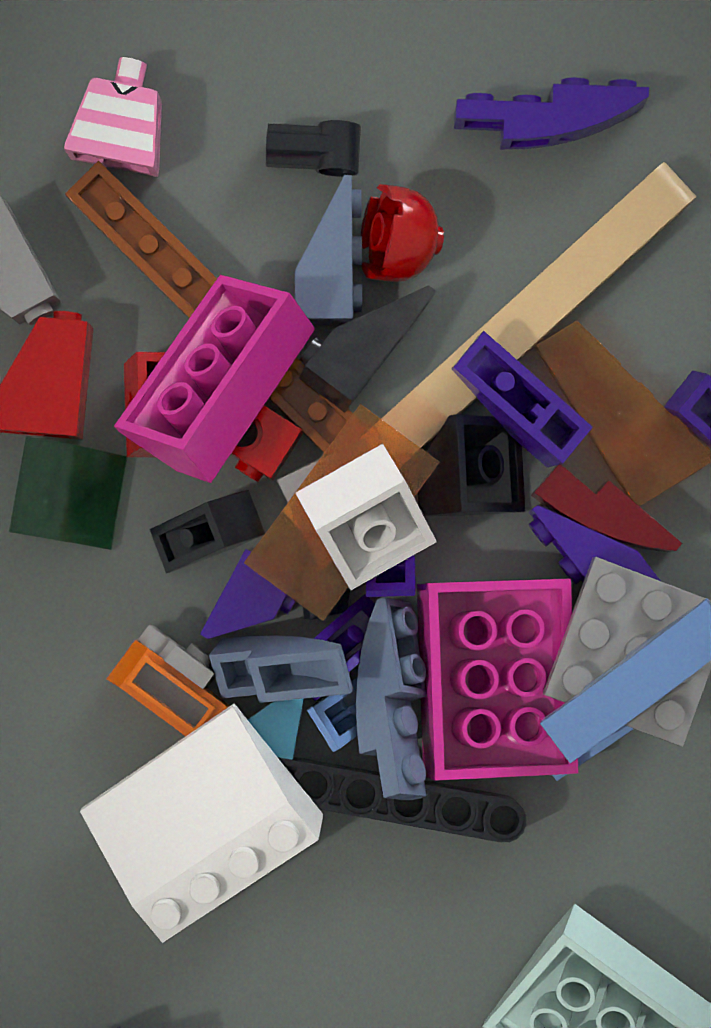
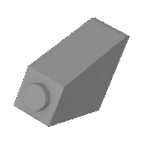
[0,195,61,325]

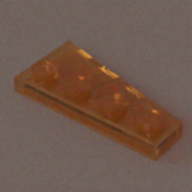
[535,320,711,506]

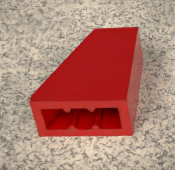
[0,311,94,440]

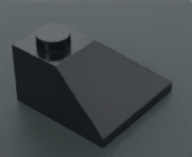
[416,414,525,516]

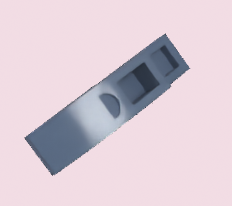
[356,597,427,801]

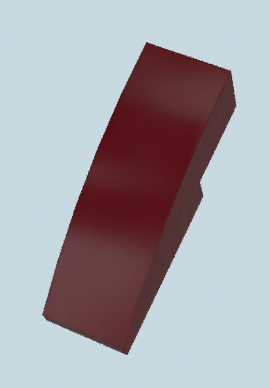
[531,464,683,552]

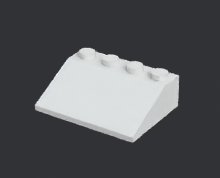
[80,703,323,943]

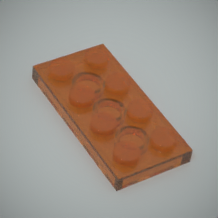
[244,404,440,621]

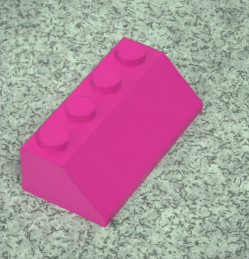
[114,275,315,483]

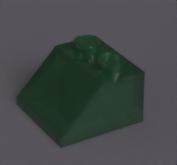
[9,436,128,550]

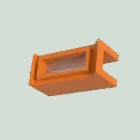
[107,639,231,736]

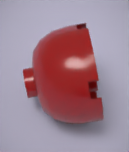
[360,184,444,282]

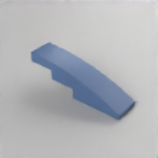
[540,598,711,763]

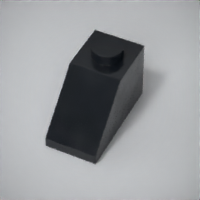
[149,490,265,574]

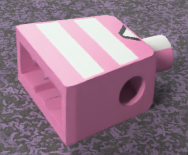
[64,57,162,177]

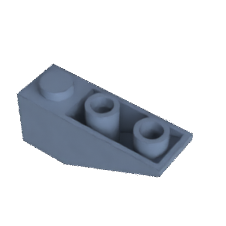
[295,175,362,325]

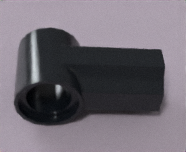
[266,120,361,177]

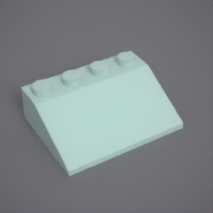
[482,904,711,1028]

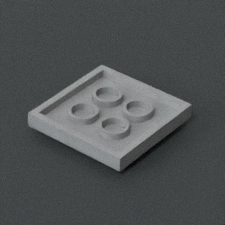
[543,557,711,747]

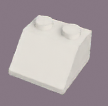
[296,444,437,590]

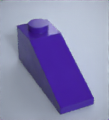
[451,331,593,468]

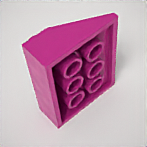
[417,579,579,780]

